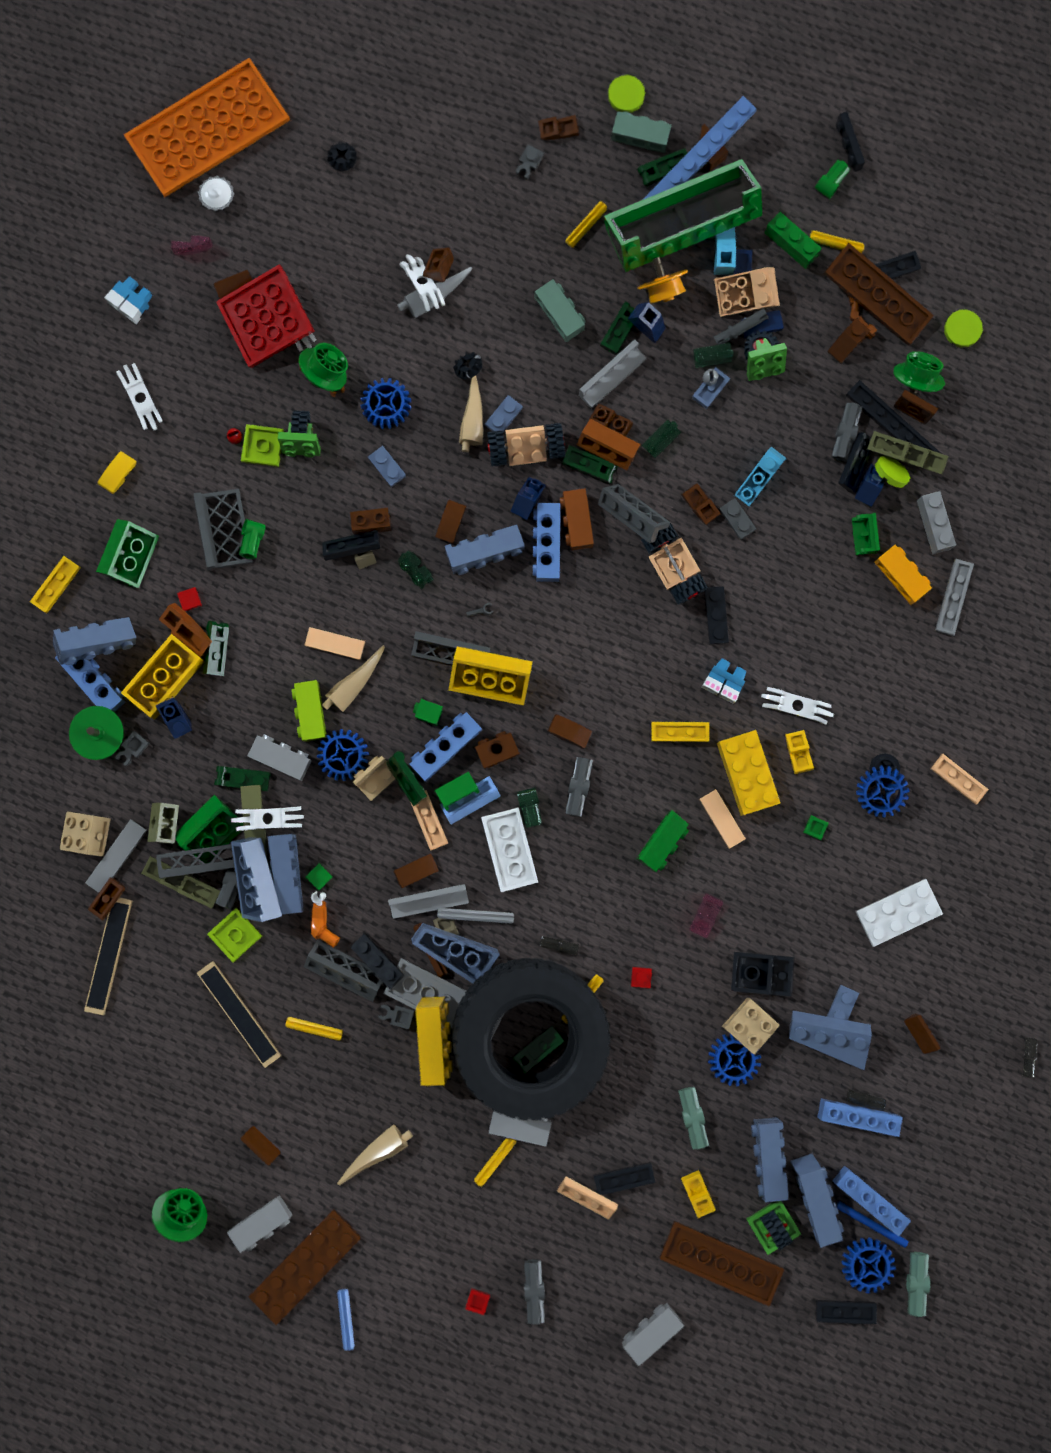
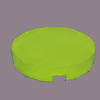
[608,75,645,113]
[944,310,983,348]
[875,456,910,488]

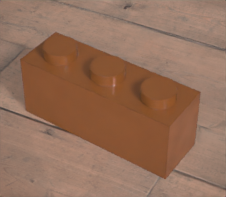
[577,419,640,470]
[560,488,594,551]

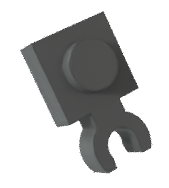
[516,144,544,180]
[116,731,150,766]
[378,1004,415,1029]

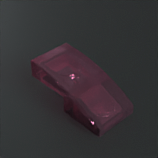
[171,235,213,255]
[689,893,723,938]

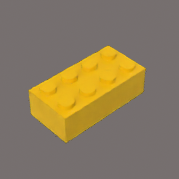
[121,634,204,720]
[449,646,532,705]
[717,730,780,816]
[416,997,453,1086]

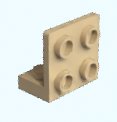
[353,756,396,801]
[60,812,111,857]
[722,997,779,1054]

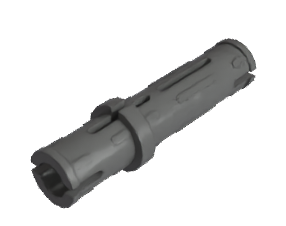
[713,308,769,347]

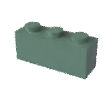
[611,112,671,153]
[534,279,586,342]

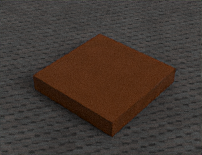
[893,390,938,425]

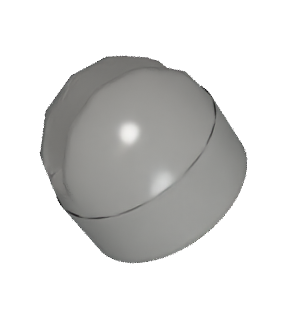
[703,369,718,386]

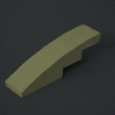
[867,431,949,475]
[241,785,268,862]
[141,856,220,909]

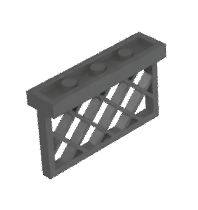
[193,489,253,571]

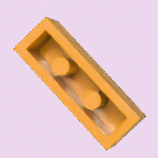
[874,545,932,605]

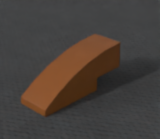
[159,603,212,657]

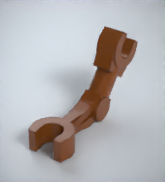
[849,296,877,340]

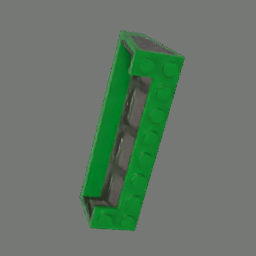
[604,159,763,272]

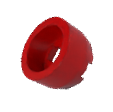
[227,428,242,444]

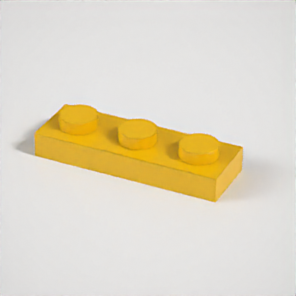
[30,556,81,614]
[651,722,709,742]

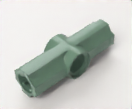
[678,1087,709,1149]
[906,1252,930,1317]

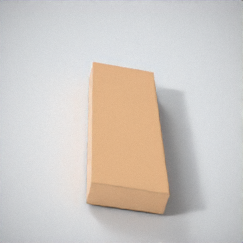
[305,627,365,660]
[930,754,989,805]
[699,789,746,849]
[411,790,448,851]
[557,1177,618,1219]

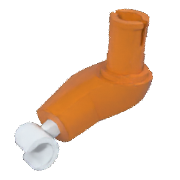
[311,891,340,948]

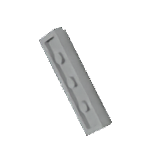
[579,340,646,409]
[388,884,469,919]

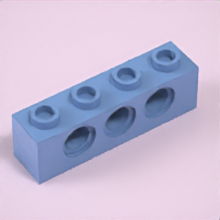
[533,503,560,582]
[55,656,126,712]
[410,712,482,782]
[817,1098,903,1137]
[833,1166,911,1237]

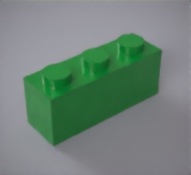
[765,212,822,269]

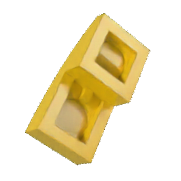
[98,451,136,494]
[785,730,814,774]
[681,1170,716,1218]

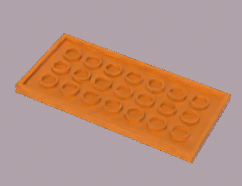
[124,58,290,198]

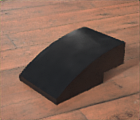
[731,952,795,996]

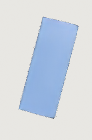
[439,776,501,824]

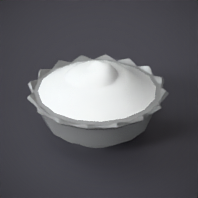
[198,176,234,211]

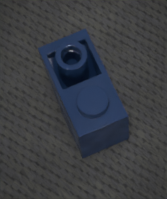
[628,302,665,343]
[855,464,886,507]
[510,477,546,520]
[156,697,192,739]

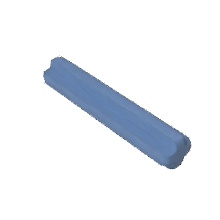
[337,1289,354,1350]

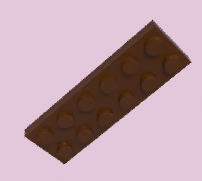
[823,243,934,346]
[248,1209,361,1325]
[659,1220,784,1307]

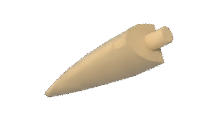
[459,376,483,452]
[322,645,385,712]
[338,1125,413,1185]

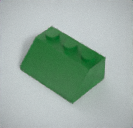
[96,519,159,589]
[175,795,244,863]
[636,810,689,872]

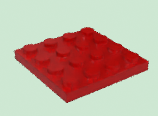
[216,264,315,368]

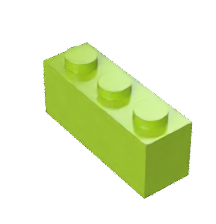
[292,680,327,742]

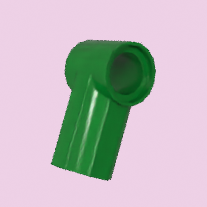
[814,160,850,199]
[239,519,266,559]

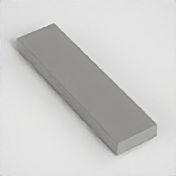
[935,559,974,636]
[85,819,148,893]

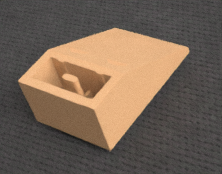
[714,267,780,317]

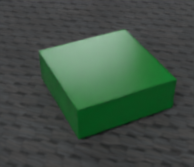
[803,815,829,841]
[306,863,333,891]

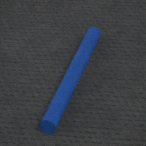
[836,1201,908,1248]

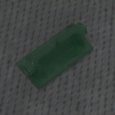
[693,343,734,368]
[642,420,681,458]
[397,550,434,590]

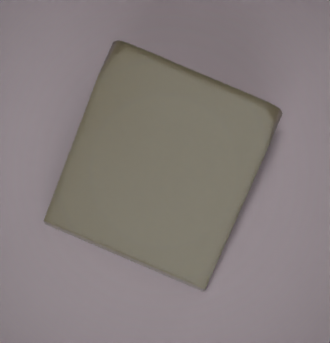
[353,551,377,569]
[433,918,459,935]

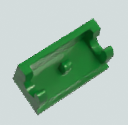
[852,513,880,555]
[435,771,480,811]

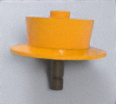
[637,257,688,303]

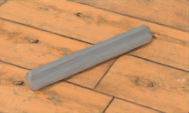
[437,908,514,923]

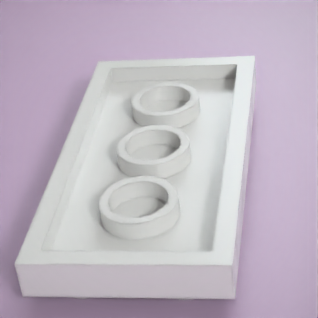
[481,807,538,892]
[856,879,943,947]

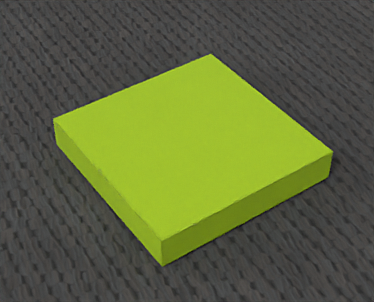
[241,424,284,467]
[207,908,262,963]

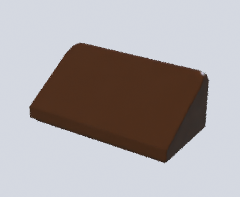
[423,248,454,282]
[213,270,252,299]
[87,877,126,920]
[904,1013,940,1054]
[240,1126,281,1165]

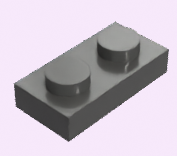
[719,498,756,540]

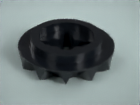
[327,142,357,171]
[453,352,482,379]
[869,753,900,784]

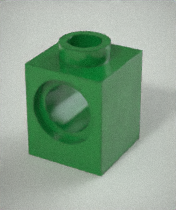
[413,699,444,726]

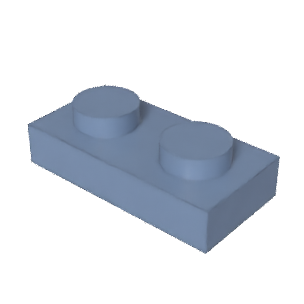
[692,367,730,409]
[485,395,523,432]
[368,446,406,487]
[827,985,859,1020]

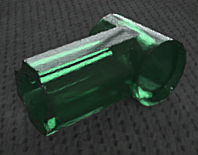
[517,787,542,828]

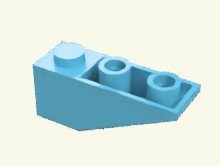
[714,227,736,275]
[735,447,786,506]

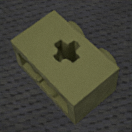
[147,803,179,844]

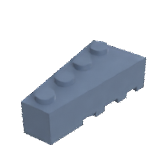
[444,525,525,575]
[53,617,136,665]
[268,834,304,914]
[231,837,282,922]
[411,923,500,984]
[789,1011,872,1070]
[751,1117,789,1202]
[790,1154,844,1248]

